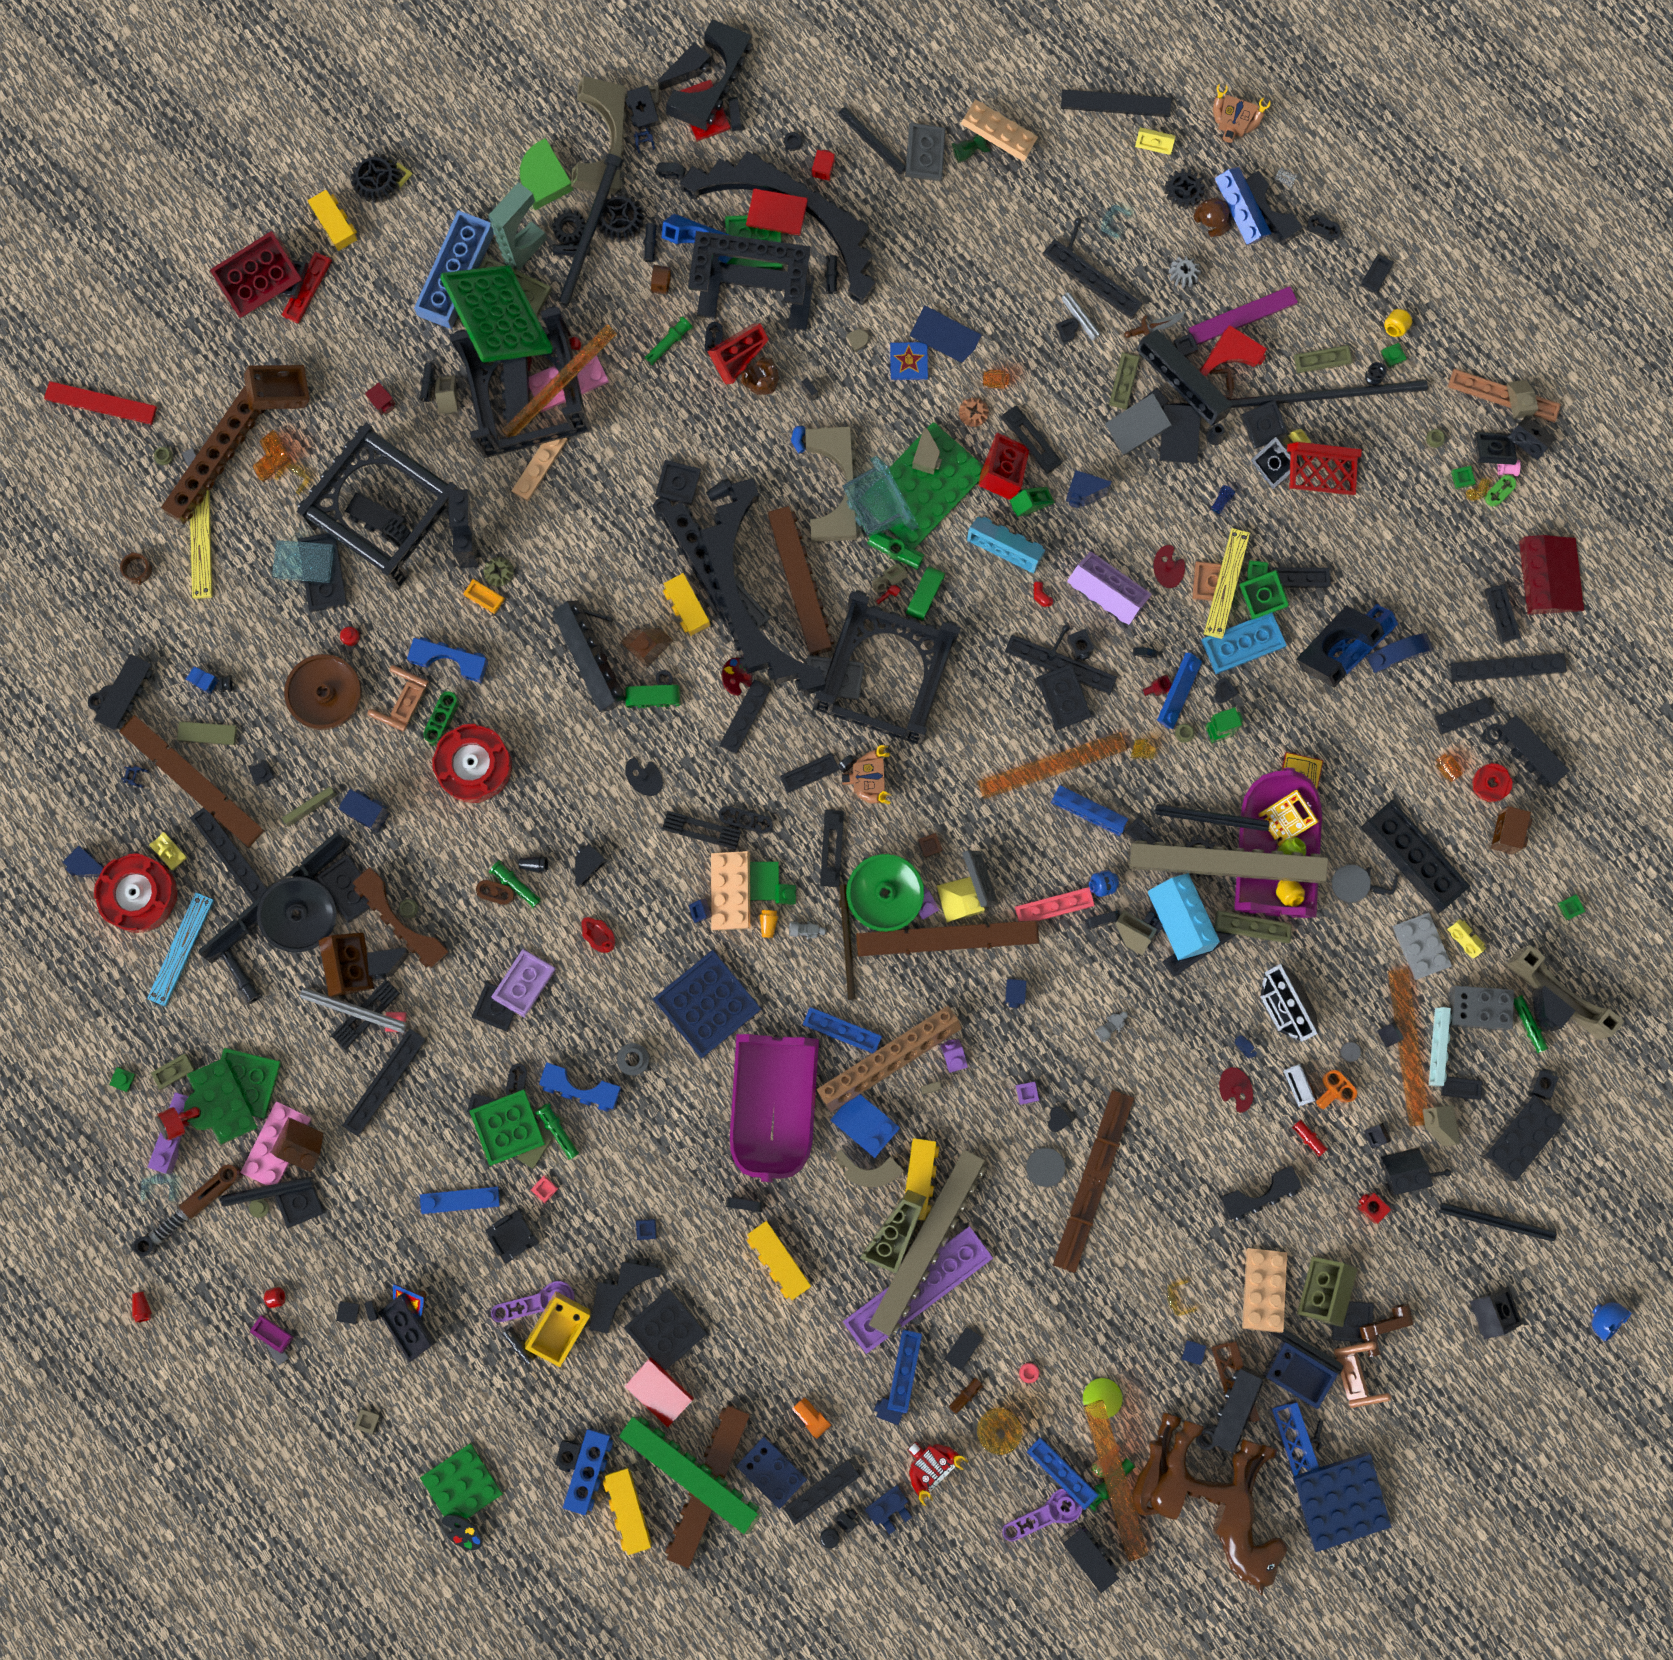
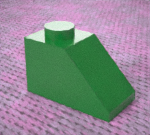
[1009,487,1055,517]

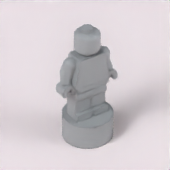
[789,921,827,939]
[1095,1011,1128,1042]

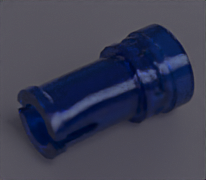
[1210,485,1236,514]

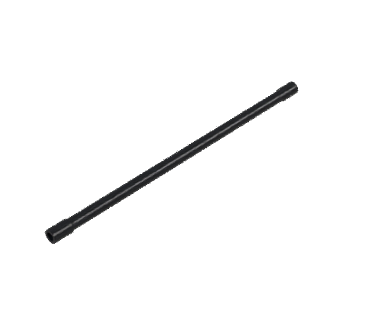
[1168,380,1428,408]

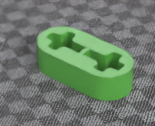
[1485,475,1516,507]

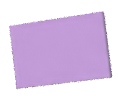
[491,949,556,1018]

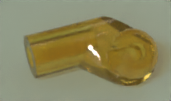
[1466,479,1490,501]

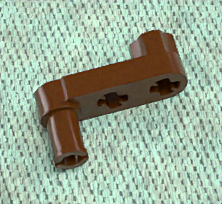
[1359,1304,1414,1357]

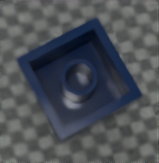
[338,789,390,833]

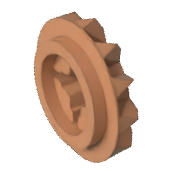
[959,397,989,427]

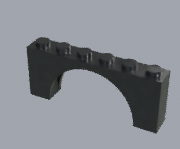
[666,19,753,131]

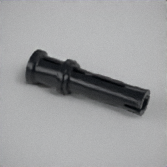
[220,949,263,1005]

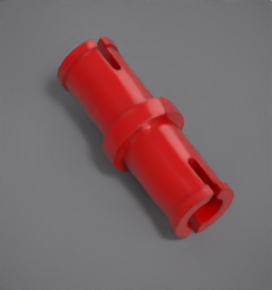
[1292,1119,1328,1157]

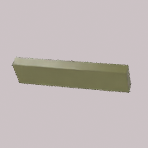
[1214,910,1292,943]

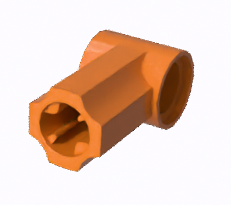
[792,1397,832,1439]

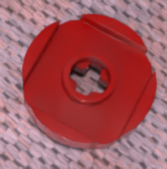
[1472,763,1513,802]

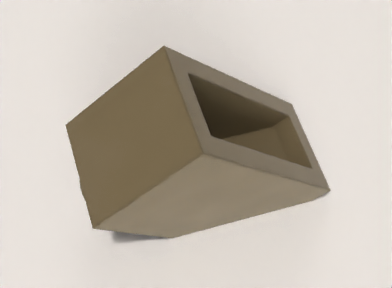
[435,375,458,415]
[1507,380,1538,419]
[912,428,942,475]
[1116,910,1158,956]
[1422,1105,1460,1147]

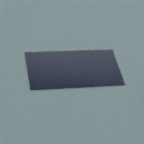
[909,305,982,363]

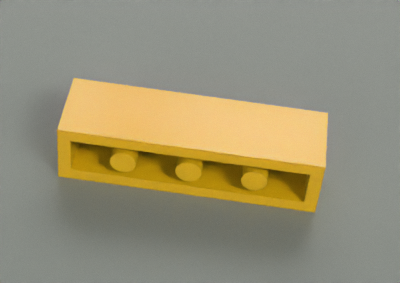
[905,1138,939,1221]
[746,1221,812,1300]
[603,1467,652,1555]

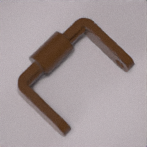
[1209,369,1234,399]

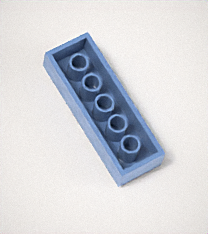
[414,210,494,329]

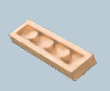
[512,438,568,501]

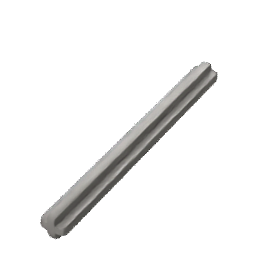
[300,988,407,1033]

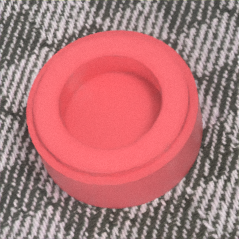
[1019,1363,1039,1383]

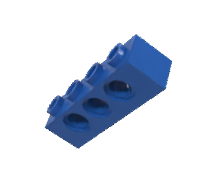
[563,1428,613,1515]

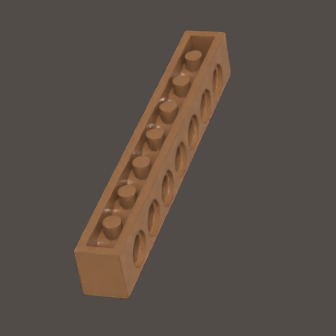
[816,1006,962,1112]

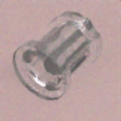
[1274,166,1298,189]

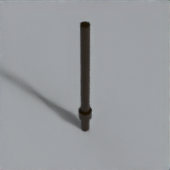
[839,884,856,1000]

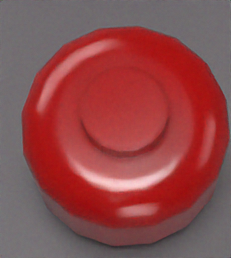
[340,626,360,646]
[263,1287,286,1308]

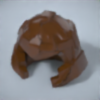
[1193,198,1231,237]
[741,356,779,395]

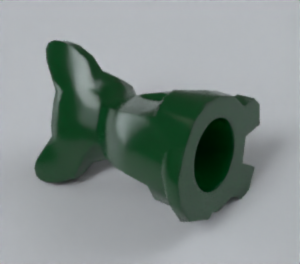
[951,134,990,163]

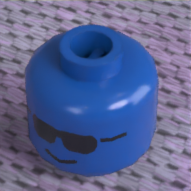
[1089,870,1119,897]

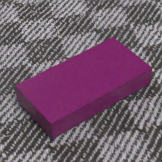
[249,1315,294,1354]

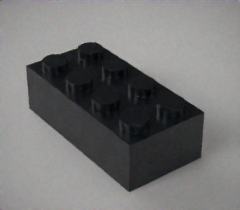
[1480,1095,1565,1181]

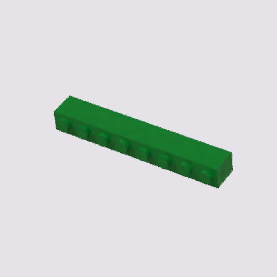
[619,1416,763,1535]

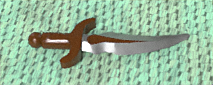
[1124,311,1185,338]

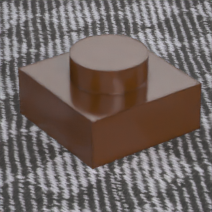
[918,833,943,858]

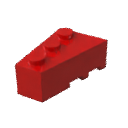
[707,323,769,384]

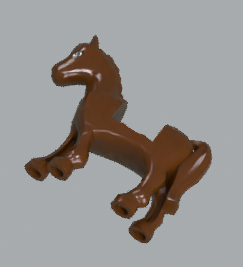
[1132,1412,1287,1595]

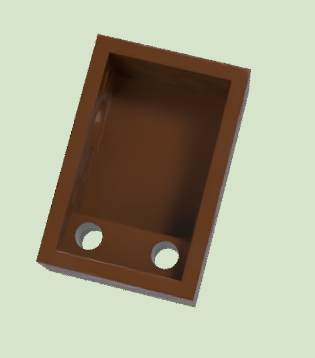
[244,365,310,410]

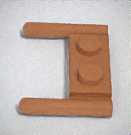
[368,665,429,732]
[1334,1341,1391,1408]

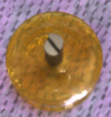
[977,1408,1022,1455]

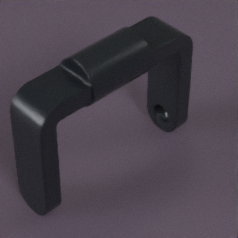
[1367,867,1398,895]

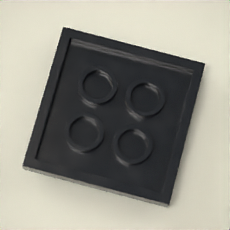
[624,1288,707,1371]

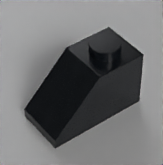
[575,843,607,889]
[367,947,409,981]

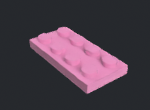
[529,349,609,413]
[240,1101,312,1186]

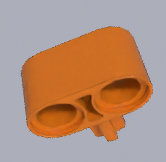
[1316,1070,1357,1110]

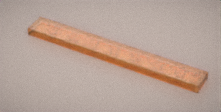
[502,324,617,437]
[977,732,1127,800]
[1388,969,1428,1127]
[1083,1399,1148,1562]

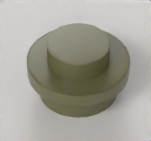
[1426,429,1445,448]
[154,447,173,466]
[1175,724,1194,743]
[399,899,418,918]
[249,1199,269,1218]

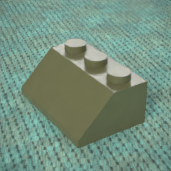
[1297,1257,1357,1327]

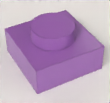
[1016,1082,1039,1105]

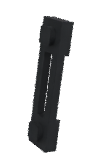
[1001,405,1063,474]
[820,810,844,887]
[662,811,741,850]
[331,979,401,1050]

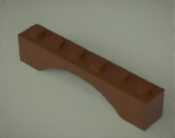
[352,867,450,968]

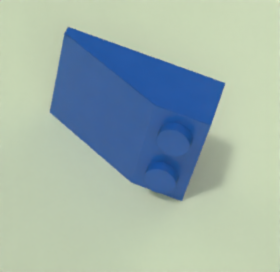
[830,1094,900,1158]

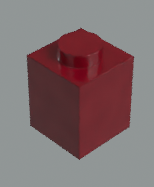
[364,382,396,415]

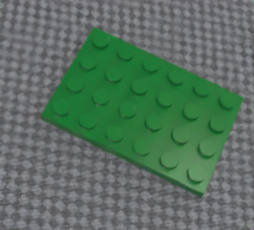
[440,265,553,362]
[858,422,983,549]

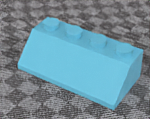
[967,517,1045,574]
[1148,873,1220,961]

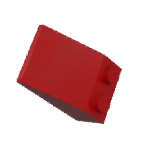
[978,432,1029,500]

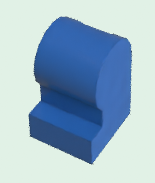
[186,666,219,694]

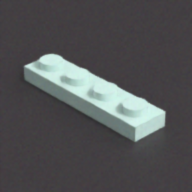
[1428,1007,1452,1086]

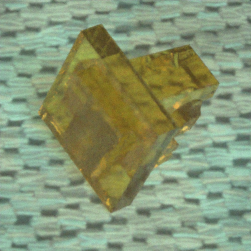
[1130,739,1156,759]

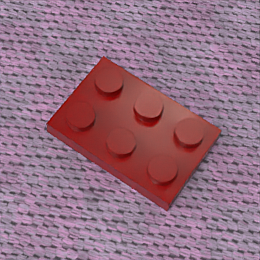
[680,79,730,142]

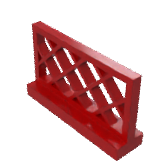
[1287,442,1362,495]

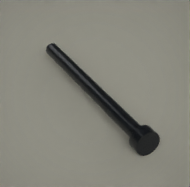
[558,153,624,306]

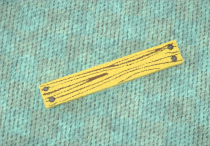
[190,490,212,599]
[1204,528,1250,639]

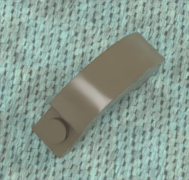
[835,1149,904,1188]

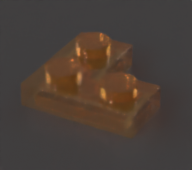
[252,430,292,482]

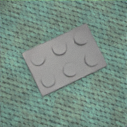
[1392,913,1452,980]

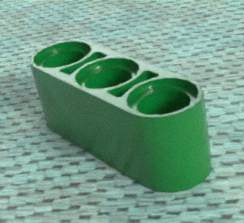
[906,565,946,621]
[625,685,681,708]
[424,691,459,746]

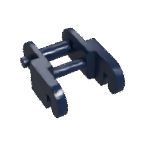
[634,128,655,154]
[121,765,149,788]
[1235,1035,1257,1058]

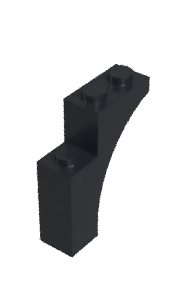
[449,489,479,568]
[589,1258,662,1333]

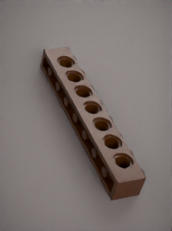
[161,386,266,525]

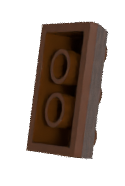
[318,932,374,997]

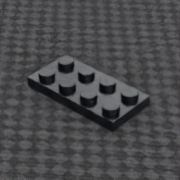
[297,533,348,612]

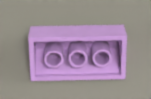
[1067,551,1152,625]

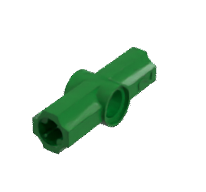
[867,529,925,570]

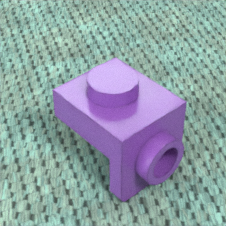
[919,886,939,919]
[941,1039,968,1073]

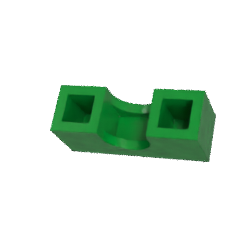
[1205,707,1243,744]

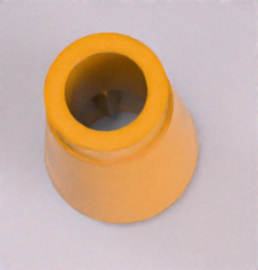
[759,910,779,938]

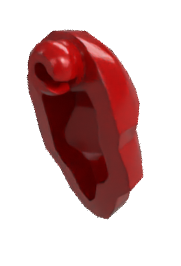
[581,917,615,953]

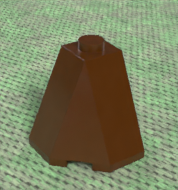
[620,628,673,668]

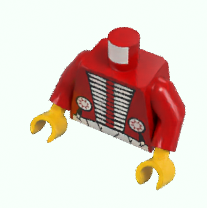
[908,1441,969,1506]

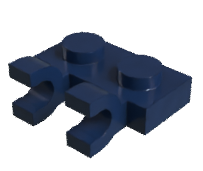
[865,1485,912,1535]

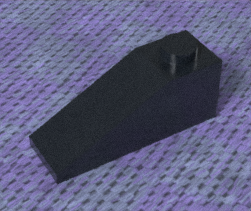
[658,42,712,90]

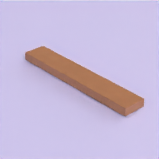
[1447,369,1561,422]

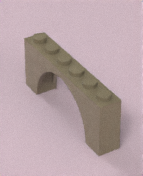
[571,76,627,195]
[805,427,860,542]
[1506,945,1624,1040]

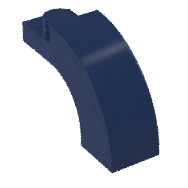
[1367,633,1434,673]

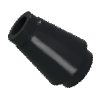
[1206,424,1225,445]
[706,478,732,502]
[519,855,548,874]

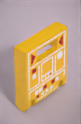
[1258,789,1319,846]

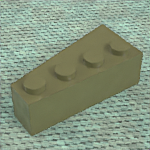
[860,1190,926,1273]

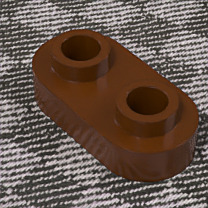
[476,880,514,905]

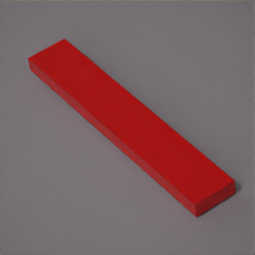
[44,381,157,425]

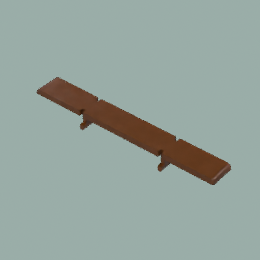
[119,715,265,848]
[856,920,1040,957]
[1053,1090,1134,1273]

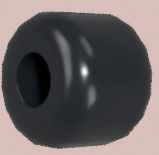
[820,1527,840,1549]

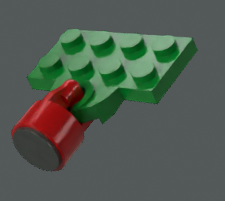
[156,1058,258,1145]

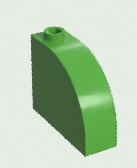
[520,138,573,210]

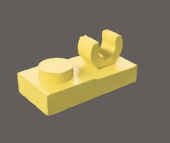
[1135,127,1175,155]

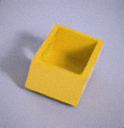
[525,1291,590,1367]

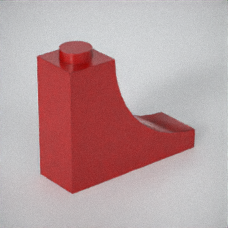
[1200,325,1267,377]

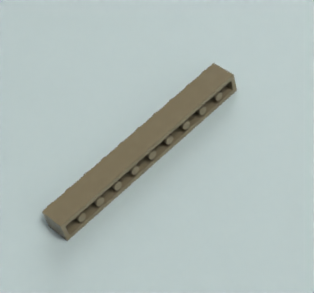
[1129,841,1328,884]
[869,1149,987,1338]

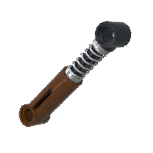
[133,1164,242,1256]

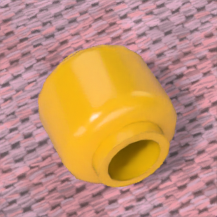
[1384,309,1412,337]
[1276,880,1305,907]

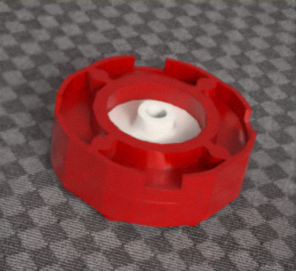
[432,724,512,803]
[94,854,177,933]

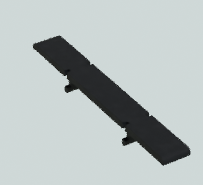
[199,832,350,964]

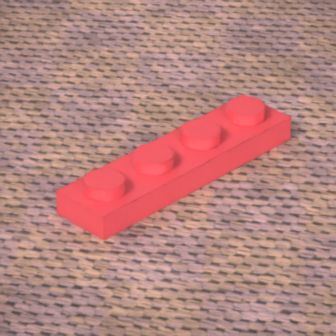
[1015,887,1095,922]

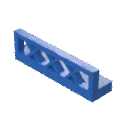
[1328,604,1398,674]
[1051,785,1128,836]
[1271,1401,1319,1476]

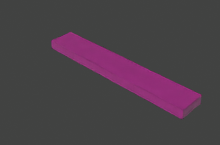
[1188,286,1298,345]

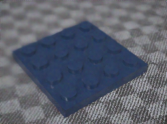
[653,950,762,1059]
[1293,1452,1391,1552]

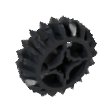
[350,152,401,203]
[597,192,644,242]

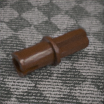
[949,1378,984,1414]

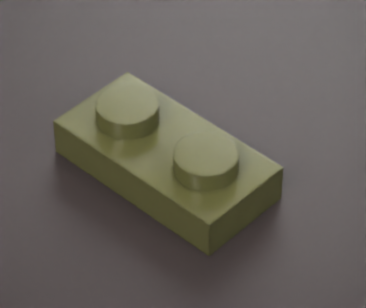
[151,1053,195,1090]

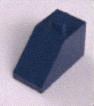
[63,845,104,877]

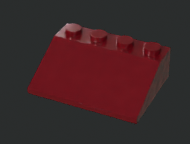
[210,231,302,319]
[1519,535,1584,615]

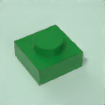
[1381,343,1407,368]
[1451,466,1476,489]
[1246,560,1268,580]
[775,884,796,905]
[1557,894,1586,921]
[109,1067,136,1092]

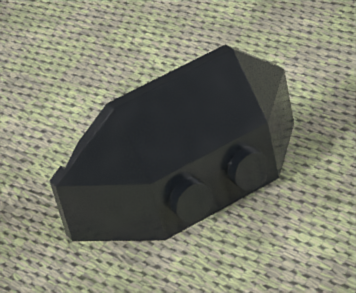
[1260,964,1319,1042]

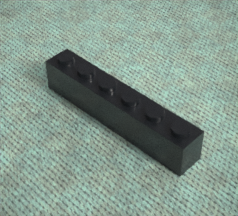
[1136,329,1233,426]
[552,600,626,712]

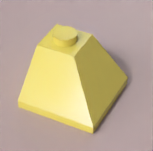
[937,877,985,923]

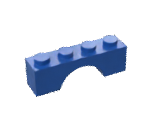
[661,214,733,263]
[407,637,488,683]
[539,1062,622,1112]

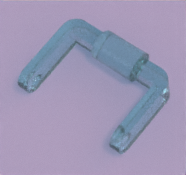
[1101,205,1131,239]
[141,1176,174,1201]

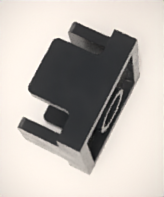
[485,1209,540,1264]

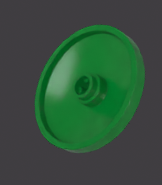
[846,854,924,932]

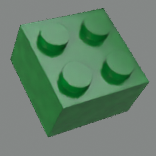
[1239,569,1290,620]

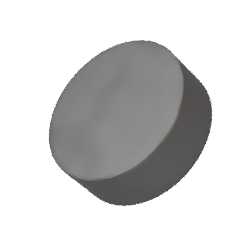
[1340,1042,1361,1062]

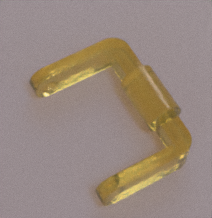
[274,462,310,495]
[1167,1280,1197,1316]

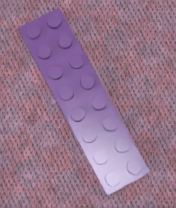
[843,1226,993,1354]

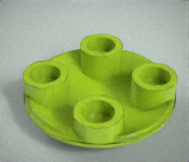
[1083,1378,1123,1419]

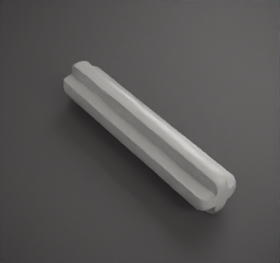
[1062,292,1100,340]

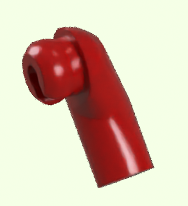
[1034,582,1053,607]

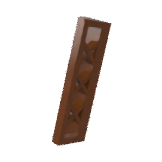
[1211,1340,1260,1422]

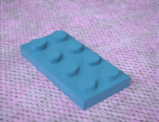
[1201,613,1287,675]

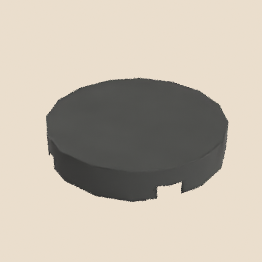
[1332,865,1371,903]
[1026,1148,1065,1187]

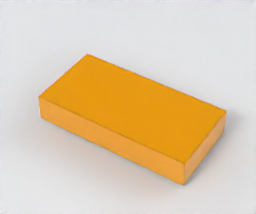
[463,579,505,614]

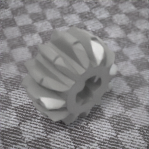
[1169,255,1201,289]

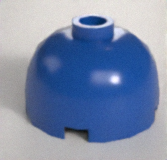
[1591,1302,1632,1342]

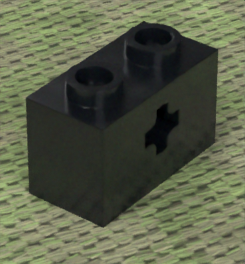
[625,85,660,130]
[1508,416,1556,461]

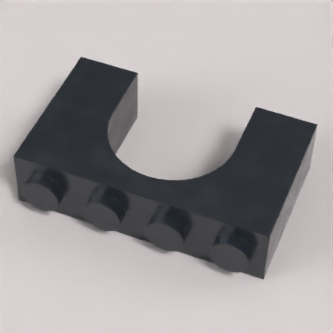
[1296,605,1385,688]

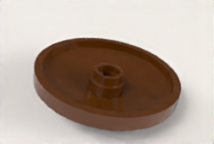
[284,654,362,730]

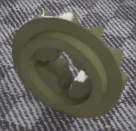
[483,557,514,587]

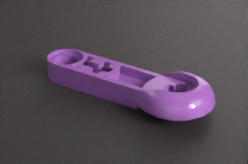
[491,1281,574,1322]
[1002,1489,1083,1541]

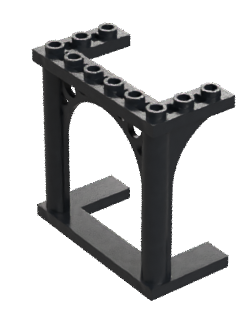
[688,231,815,331]
[450,307,593,458]
[296,422,459,591]
[813,590,961,745]

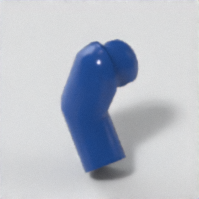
[791,426,806,454]

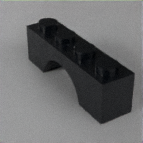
[1245,171,1303,246]
[1218,1166,1302,1222]

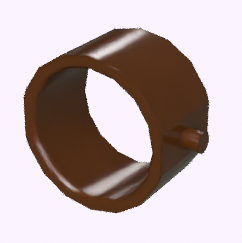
[651,265,671,295]
[120,552,152,585]

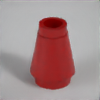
[132,1292,152,1323]

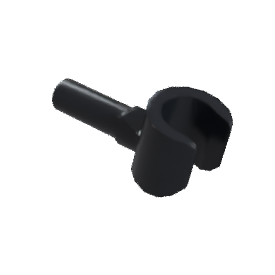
[1310,1420,1323,1450]

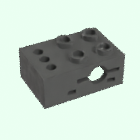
[1449,986,1514,1031]

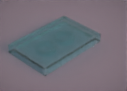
[272,540,334,583]

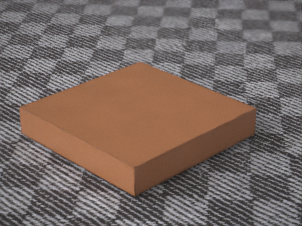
[1192,561,1222,601]

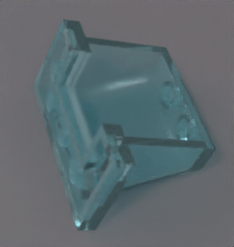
[842,455,919,537]

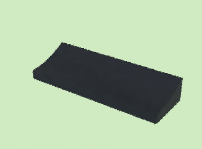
[1361,800,1470,914]

